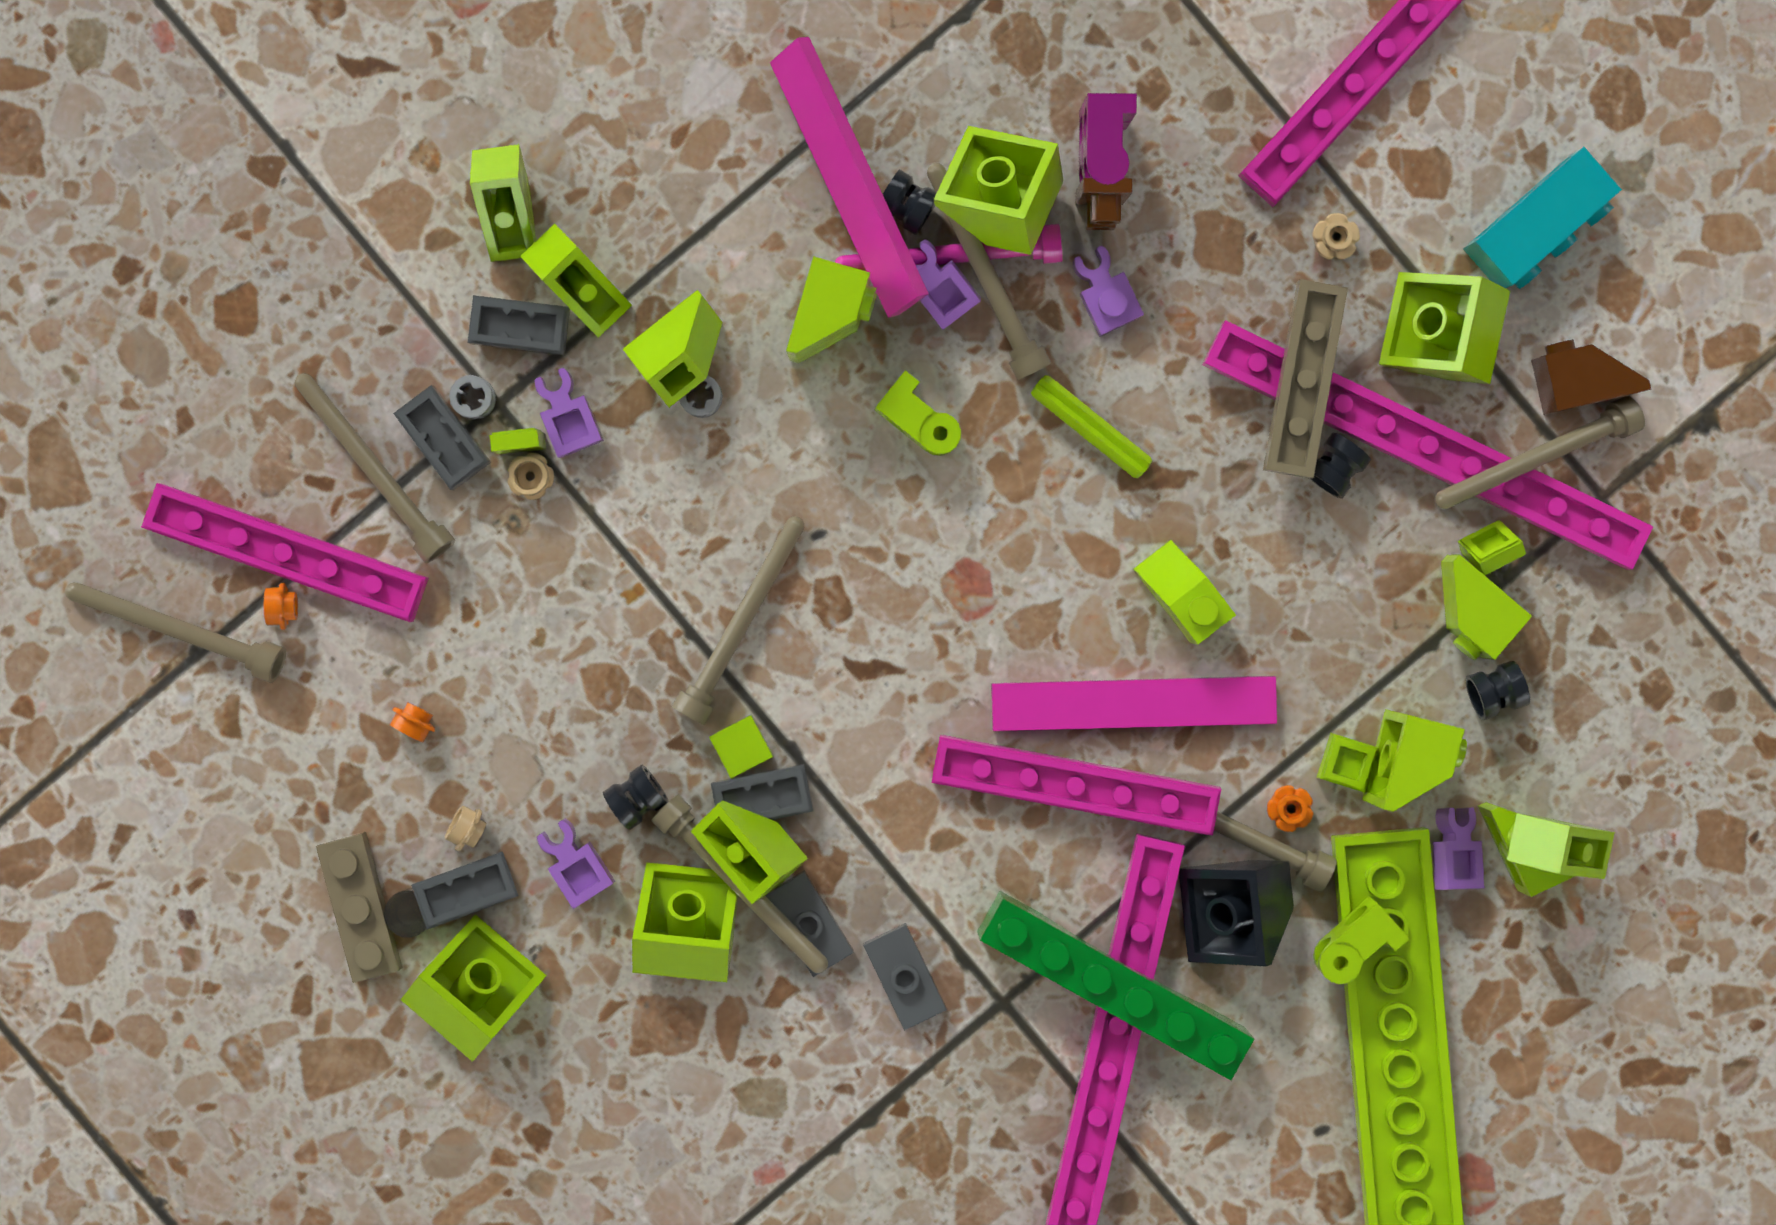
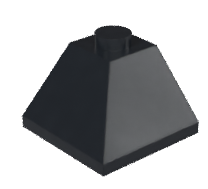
[1179,860,1294,967]

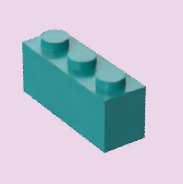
[1463,147,1622,289]

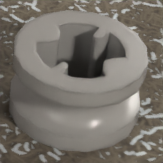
[449,375,496,420]
[680,375,723,418]

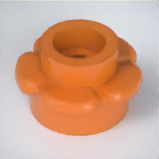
[264,583,298,630]
[389,702,435,743]
[1267,785,1314,832]

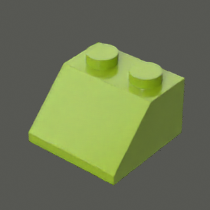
[934,126,1064,255]
[786,256,877,363]
[1379,272,1510,384]
[1362,709,1467,812]
[632,862,738,983]
[400,914,547,1062]

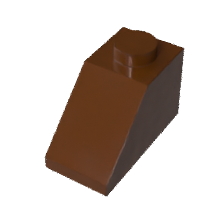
[1531,339,1652,415]

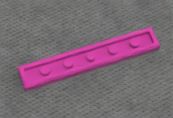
[1238,0,1463,208]
[770,37,929,318]
[141,483,429,622]
[991,676,1277,731]
[931,735,1222,836]

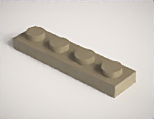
[1263,279,1348,479]

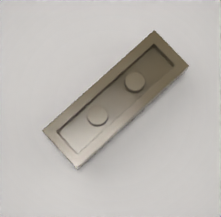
[316,832,403,983]

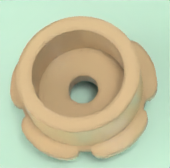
[1313,213,1360,260]
[508,453,554,500]
[445,805,486,851]

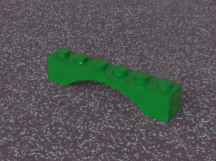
[977,891,1255,1081]

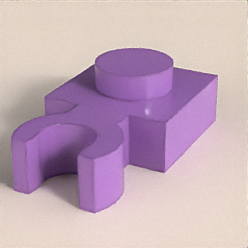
[916,239,981,330]
[1073,245,1144,337]
[535,368,604,458]
[1432,808,1485,890]
[537,818,615,909]

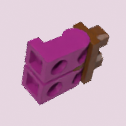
[1075,93,1137,230]

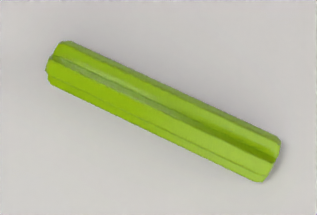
[1031,375,1152,478]

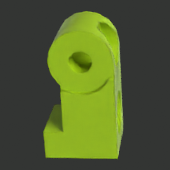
[874,370,961,456]
[1313,896,1410,984]

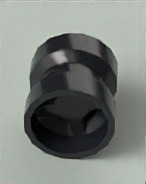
[883,169,936,235]
[1311,433,1371,499]
[1465,661,1530,720]
[603,764,669,830]

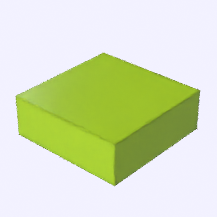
[489,428,546,455]
[1458,520,1526,575]
[709,714,774,779]
[1317,733,1379,793]

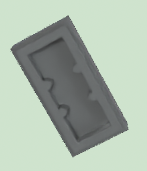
[467,295,570,356]
[393,385,491,491]
[711,764,814,820]
[411,851,518,930]
[765,870,854,977]
[863,923,947,1031]

